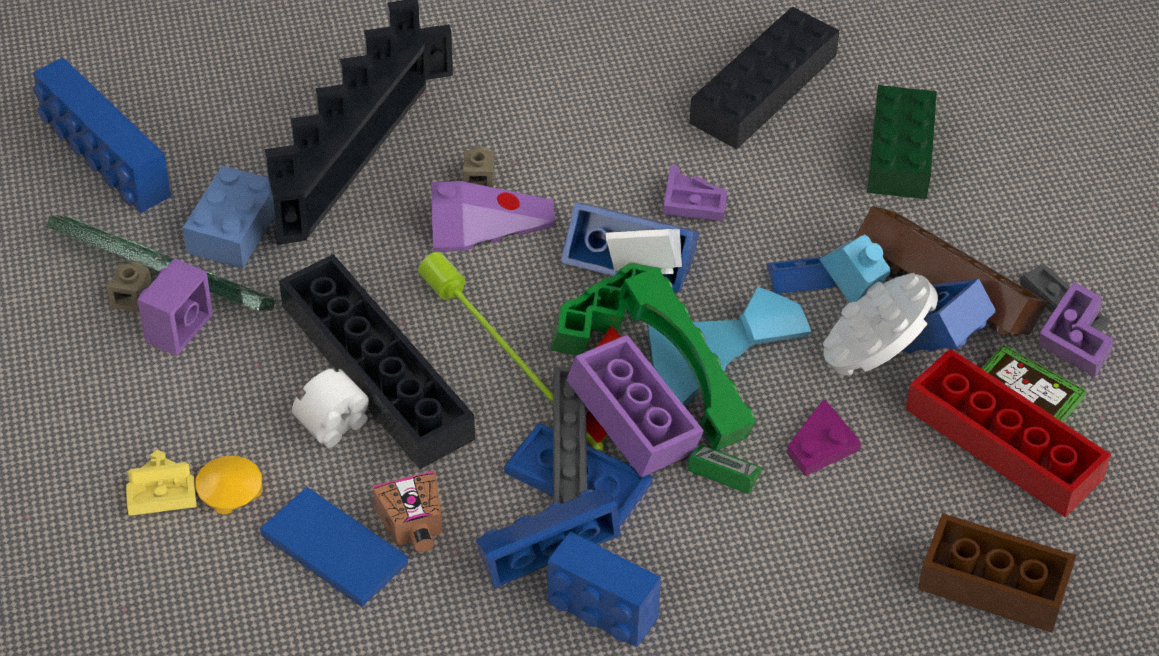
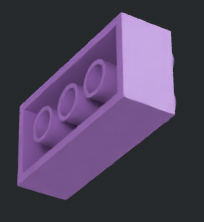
[566,335,704,478]

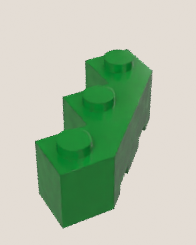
[551,262,661,355]

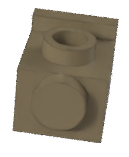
[463,146,495,188]
[106,261,152,312]

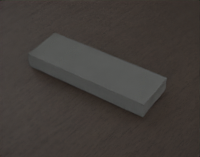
[1019,264,1109,331]

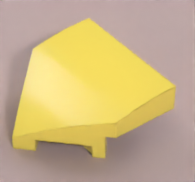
[126,450,197,516]

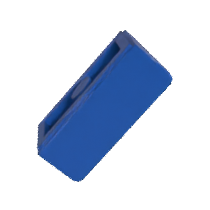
[767,257,835,294]

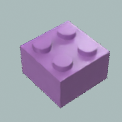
[138,258,213,356]

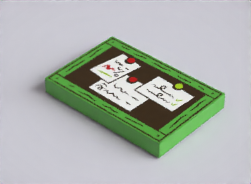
[982,345,1086,422]

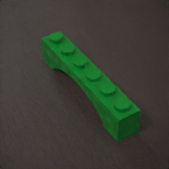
[619,267,756,450]

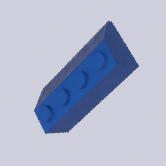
[561,202,700,292]
[476,487,621,588]

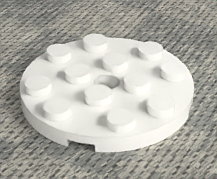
[823,273,938,375]

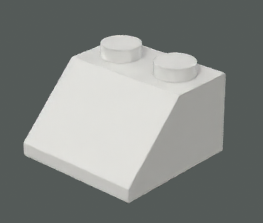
[606,229,682,274]

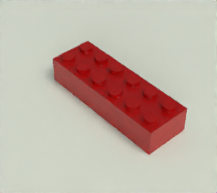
[906,349,1111,517]

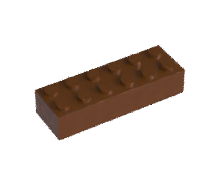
[854,206,1048,337]

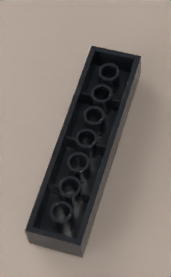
[279,254,475,469]

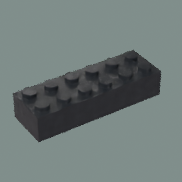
[689,6,840,149]

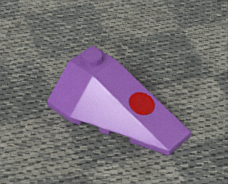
[431,181,555,252]

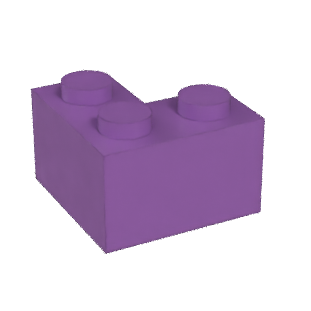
[1039,282,1113,377]

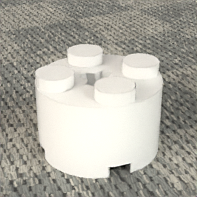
[292,369,369,448]

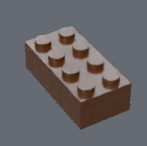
[918,513,1077,633]

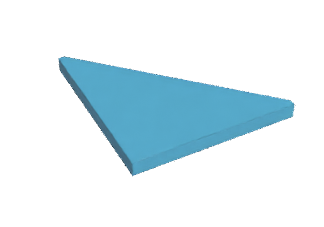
[648,320,752,407]

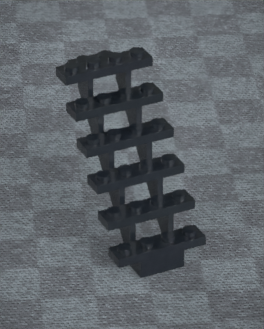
[265,0,453,245]

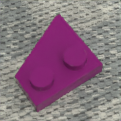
[787,400,861,476]

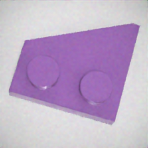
[663,165,727,221]

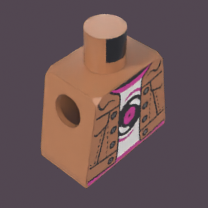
[372,470,442,552]

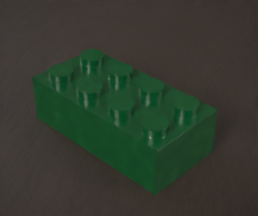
[867,85,937,199]

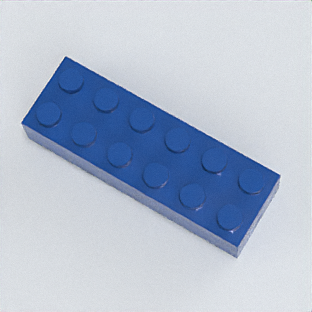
[33,57,171,213]

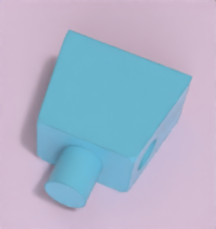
[819,234,890,303]

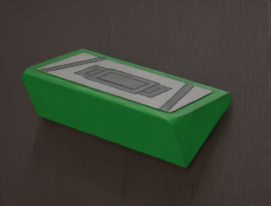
[688,444,762,494]

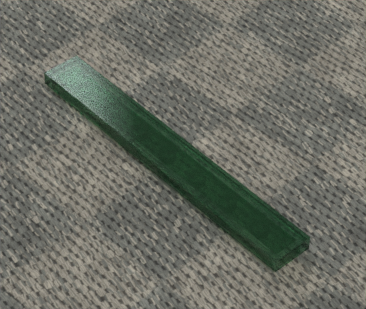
[46,215,276,311]

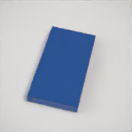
[504,422,653,526]
[260,487,408,607]

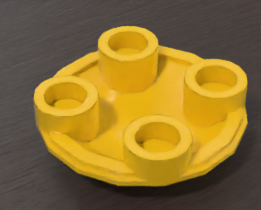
[195,455,263,515]

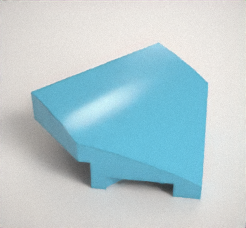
[738,287,811,345]

